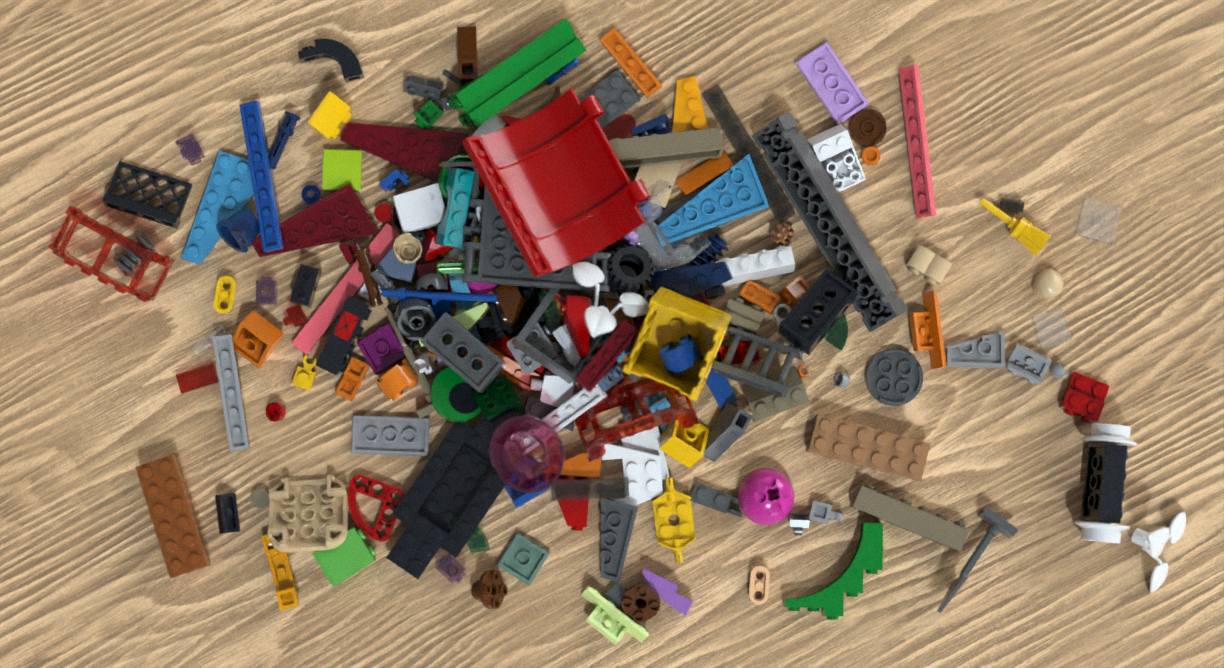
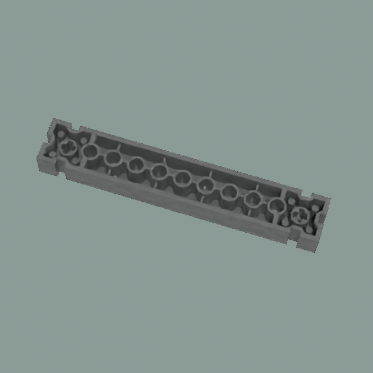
[752,113,908,332]

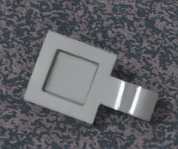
[809,500,844,524]

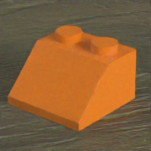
[233,310,284,368]

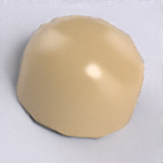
[393,233,423,264]
[1032,269,1064,300]

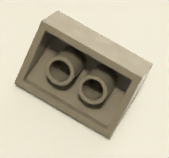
[740,366,810,422]

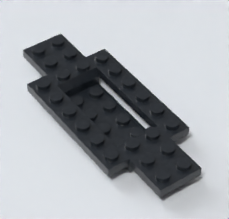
[386,409,527,579]

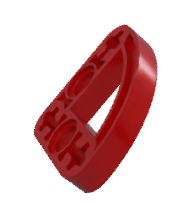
[348,475,405,542]

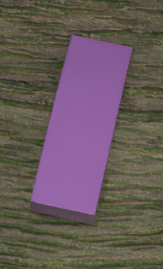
[642,568,693,615]

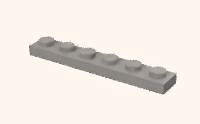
[212,334,250,451]

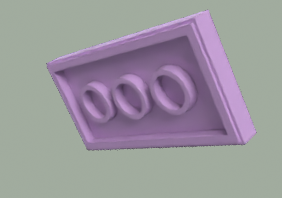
[795,42,869,125]

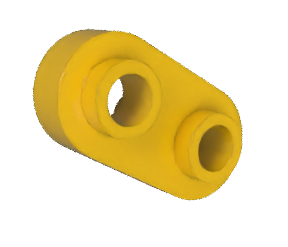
[213,276,237,314]

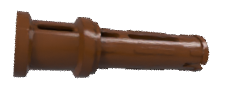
[353,248,383,307]

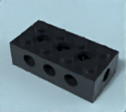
[778,269,857,355]

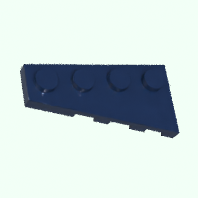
[651,261,733,298]

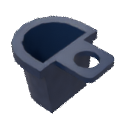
[216,208,260,253]

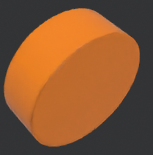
[861,146,881,166]

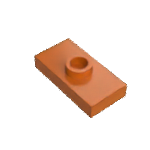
[739,280,781,315]

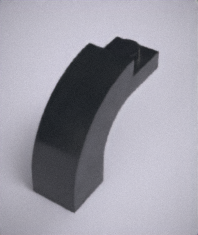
[298,39,364,82]

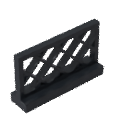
[102,161,193,229]

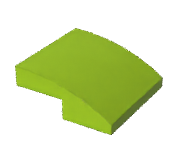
[322,149,362,191]

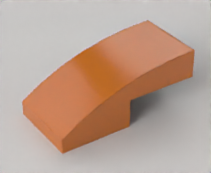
[335,357,370,402]

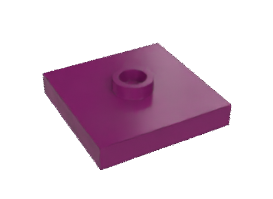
[356,322,406,375]

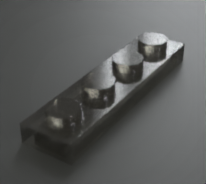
[550,477,629,501]

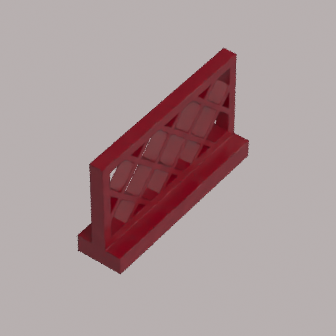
[573,319,639,393]

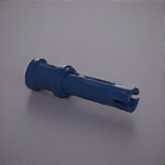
[269,111,301,169]

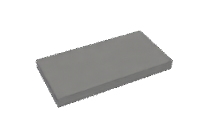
[351,415,430,456]

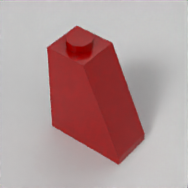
[551,478,590,531]

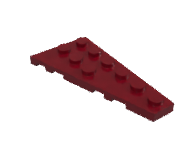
[340,122,468,183]
[252,184,378,257]

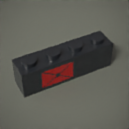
[316,295,372,375]

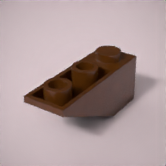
[457,26,479,84]

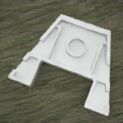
[600,442,663,505]

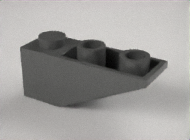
[703,403,753,462]

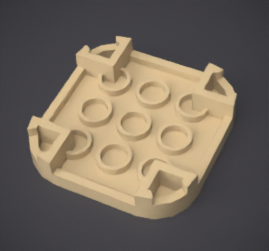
[267,475,348,552]

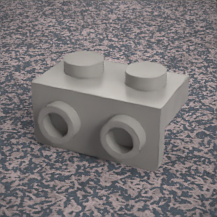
[1006,343,1052,385]

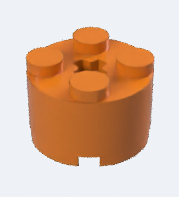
[375,358,419,401]

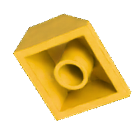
[308,91,352,142]
[659,410,710,468]

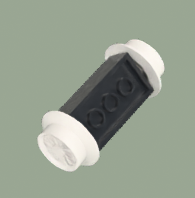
[1074,423,1137,544]

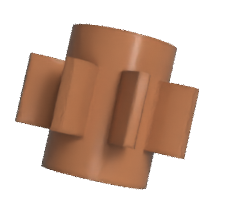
[771,222,794,246]

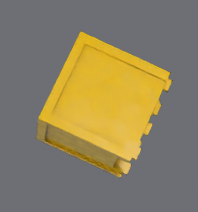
[623,286,732,401]

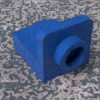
[379,169,410,192]

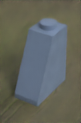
[375,232,424,284]

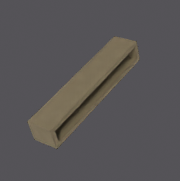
[608,128,724,168]
[851,484,969,552]

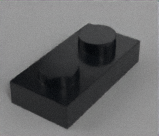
[215,493,240,534]

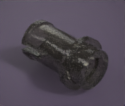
[999,198,1024,214]

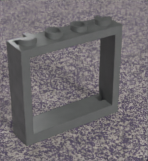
[512,288,611,384]

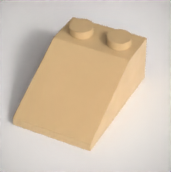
[635,162,682,209]

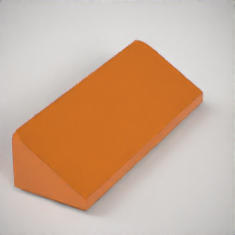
[675,151,734,196]

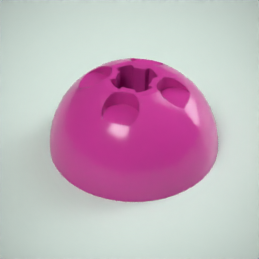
[738,468,794,525]

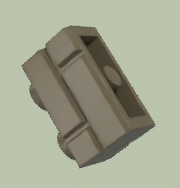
[724,297,765,335]

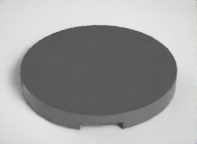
[865,349,923,406]

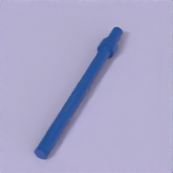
[382,288,498,302]

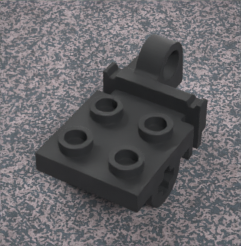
[475,287,546,344]

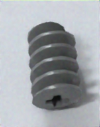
[113,237,157,277]

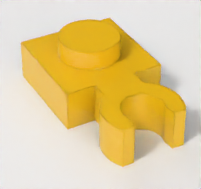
[291,355,318,391]

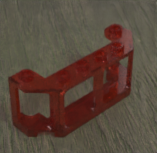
[48,206,175,302]
[574,378,699,462]

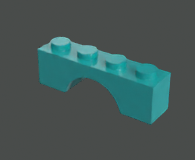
[435,168,474,248]

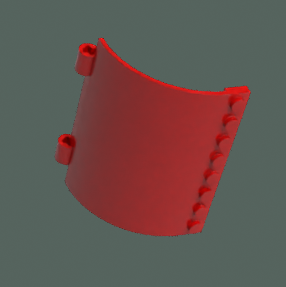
[462,88,650,278]

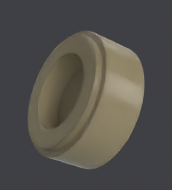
[251,489,269,508]

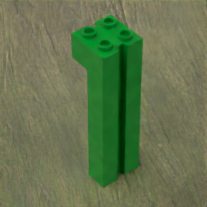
[447,18,587,127]

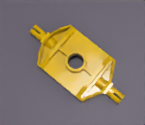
[652,478,696,563]

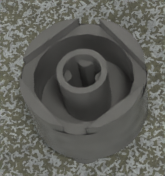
[395,298,436,341]

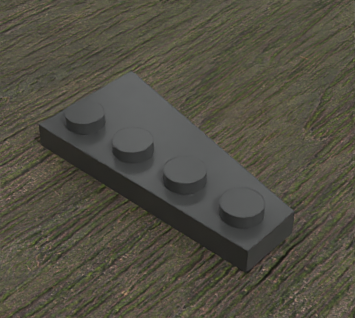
[600,497,638,582]

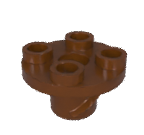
[471,570,508,609]
[621,584,660,623]

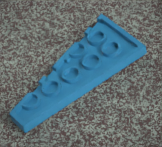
[181,151,274,265]
[655,154,769,247]

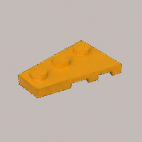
[672,76,708,133]

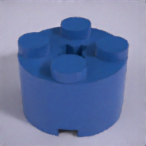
[659,334,704,375]

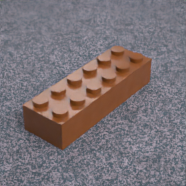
[136,455,211,578]

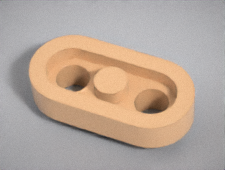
[749,566,770,605]

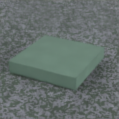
[497,532,550,586]

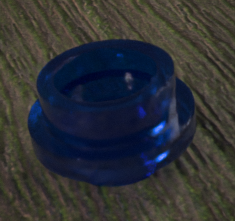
[301,185,321,204]

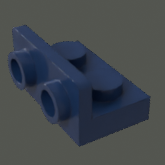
[630,114,672,137]

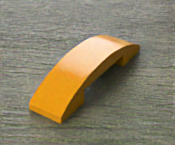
[261,534,299,611]

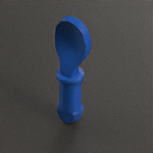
[545,58,579,85]

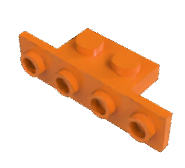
[909,291,946,369]

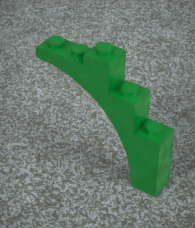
[783,523,883,620]

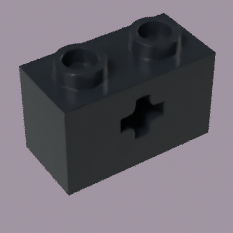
[290,264,322,308]

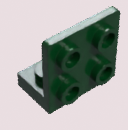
[472,375,526,420]

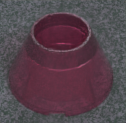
[489,415,564,493]

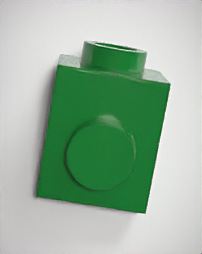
[413,100,444,130]

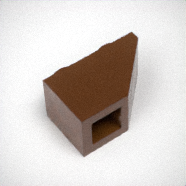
[493,285,526,327]

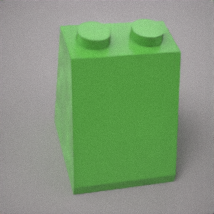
[312,528,377,586]

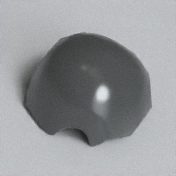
[416,272,448,292]

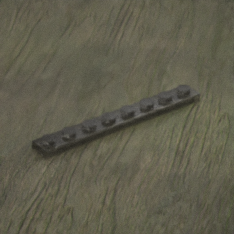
[701,84,796,224]

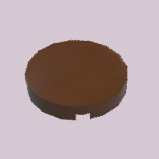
[849,109,887,147]

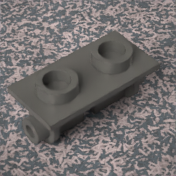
[403,75,444,102]

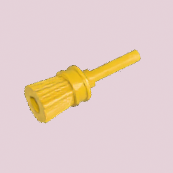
[979,198,1051,256]

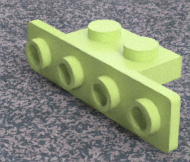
[581,586,649,645]

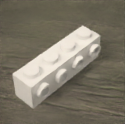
[717,246,795,286]

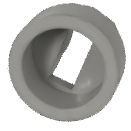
[1051,362,1067,378]
[834,372,850,388]

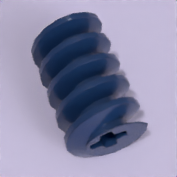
[687,232,729,266]

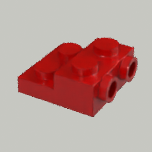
[1059,372,1110,423]

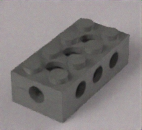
[420,312,507,393]

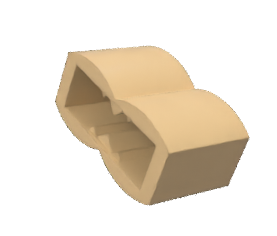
[906,245,952,286]

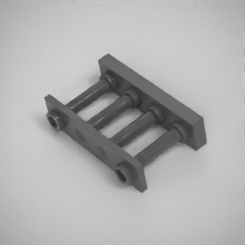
[712,326,803,398]

